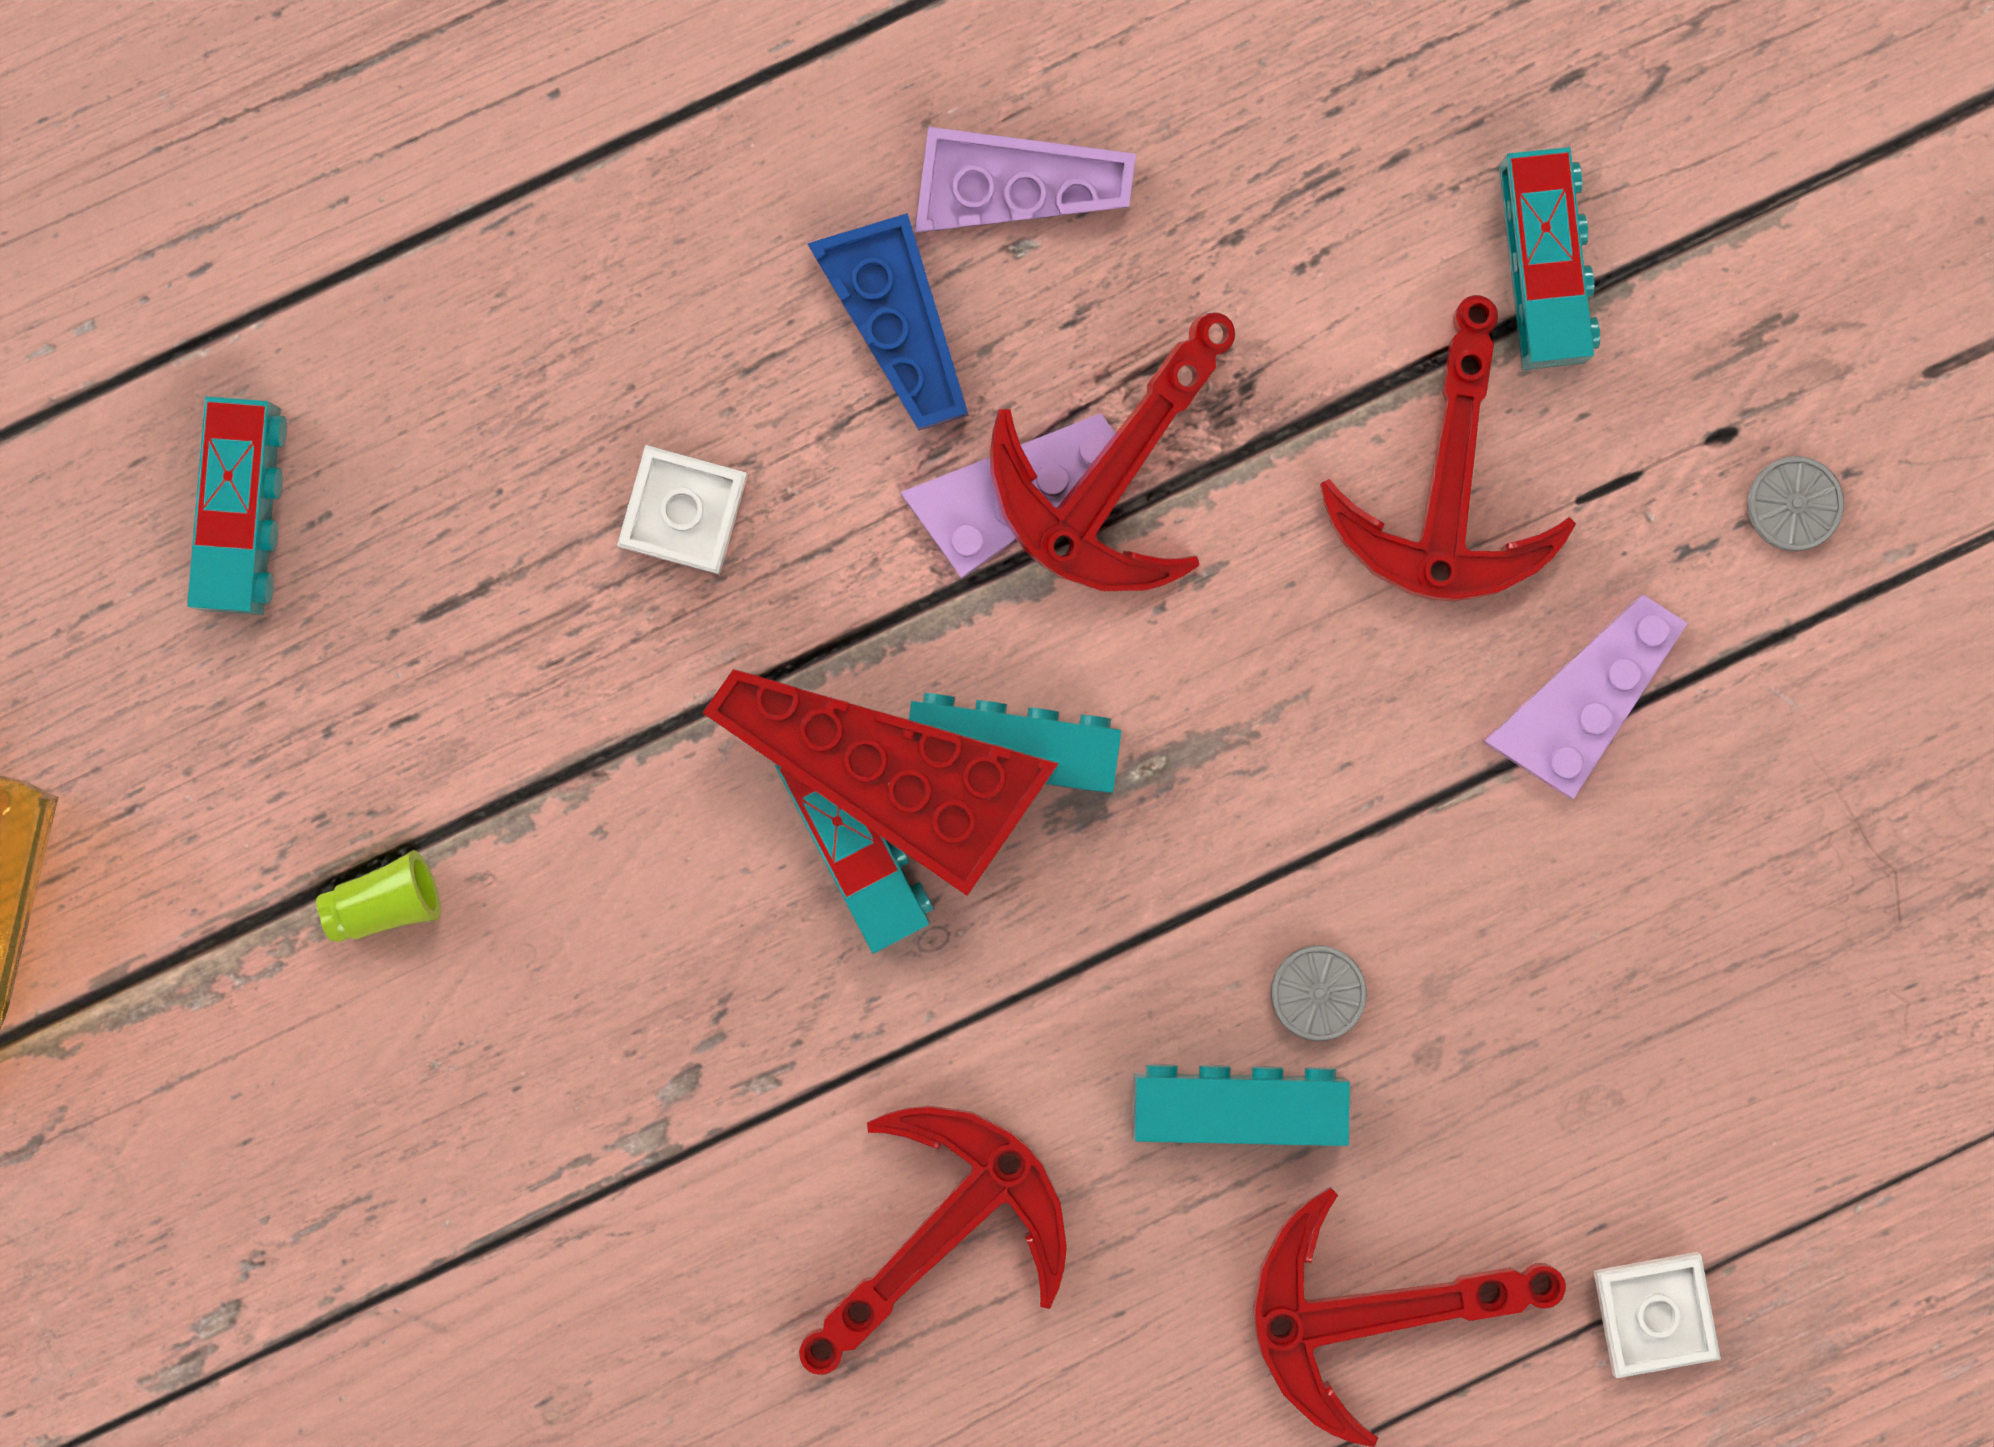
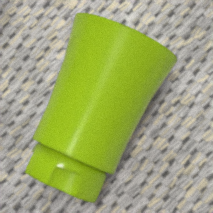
[316,850,441,942]

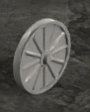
[1747,456,1844,551]
[1271,945,1367,1041]

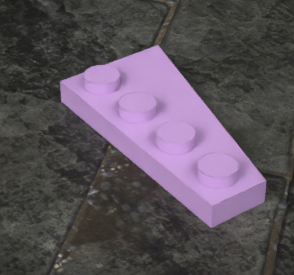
[915,127,1136,233]
[900,413,1115,579]
[1482,595,1688,799]

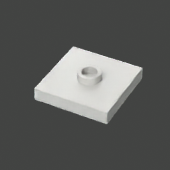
[617,445,748,575]
[1593,1252,1721,1378]

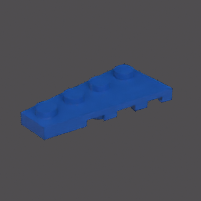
[807,213,969,431]

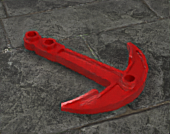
[1320,295,1576,602]
[990,313,1235,591]
[799,1105,1067,1375]
[1253,1187,1566,1447]

